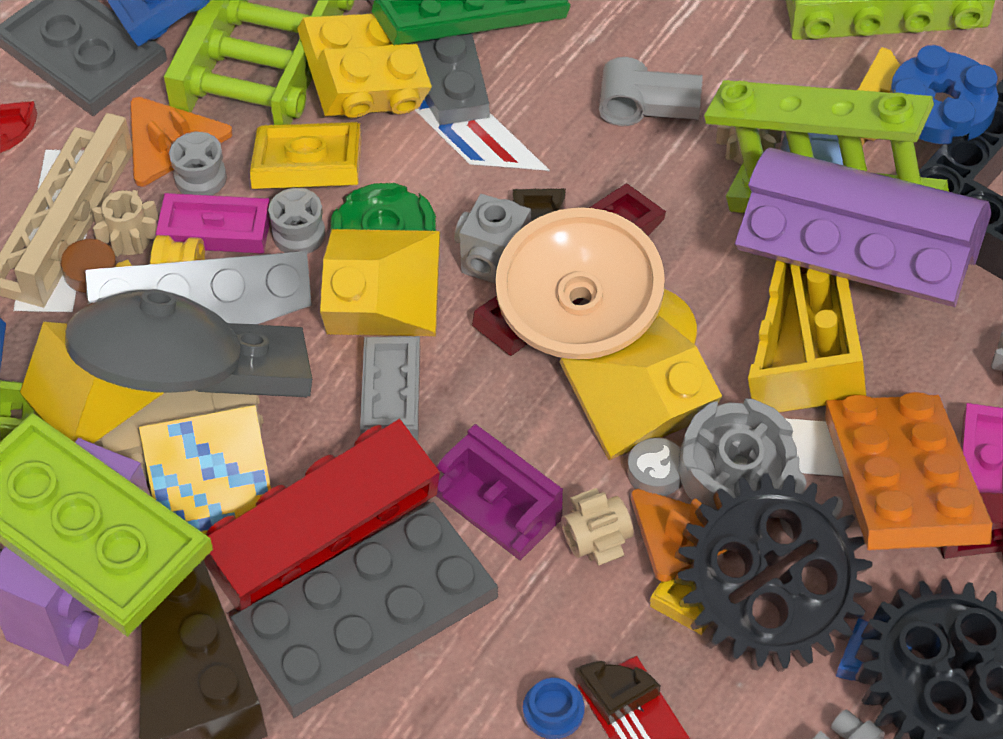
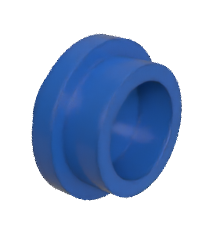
[523,678,585,739]

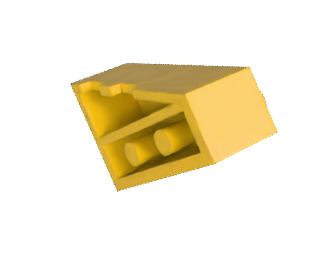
[748,260,866,412]

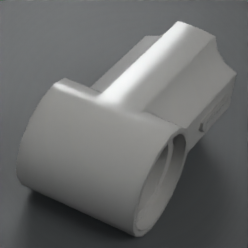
[599,57,703,126]

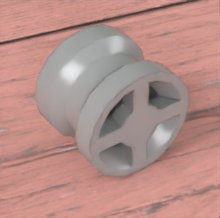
[169,131,227,196]
[268,188,326,254]

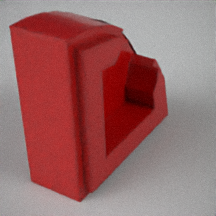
[0,101,37,153]

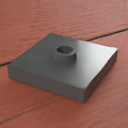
[195,323,313,398]

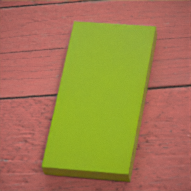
[0,413,213,637]

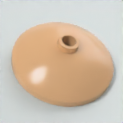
[496,208,665,359]

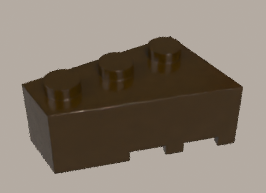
[139,559,268,739]

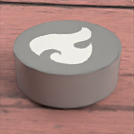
[628,438,682,496]

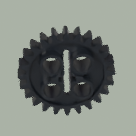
[674,473,873,672]
[855,579,1003,739]

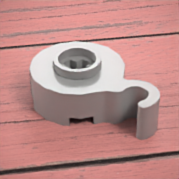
[679,398,843,544]

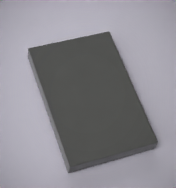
[0,0,167,116]

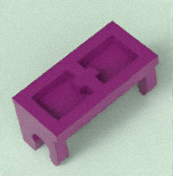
[436,424,563,560]

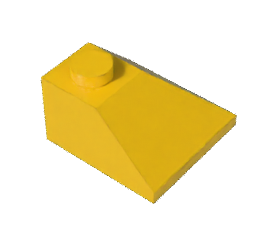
[320,229,440,337]
[559,317,722,460]

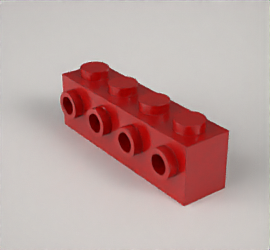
[204,418,440,612]

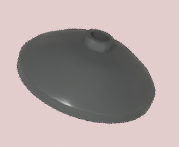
[65,290,241,393]

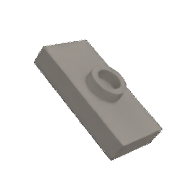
[360,336,421,440]

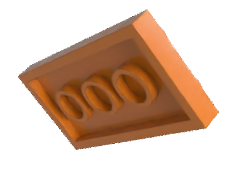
[825,392,992,550]

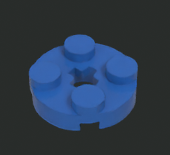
[890,45,998,144]

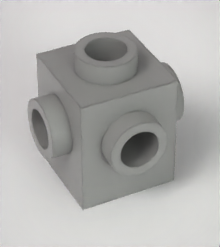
[455,193,531,284]

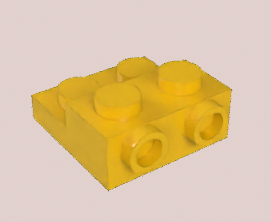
[297,14,432,118]

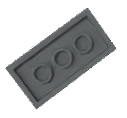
[231,502,498,718]

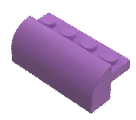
[735,148,991,307]

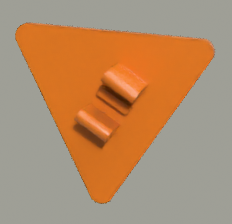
[131,97,233,187]
[631,489,727,582]

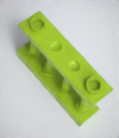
[164,0,355,125]
[704,80,949,213]

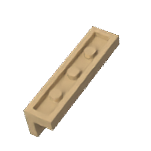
[0,113,133,308]

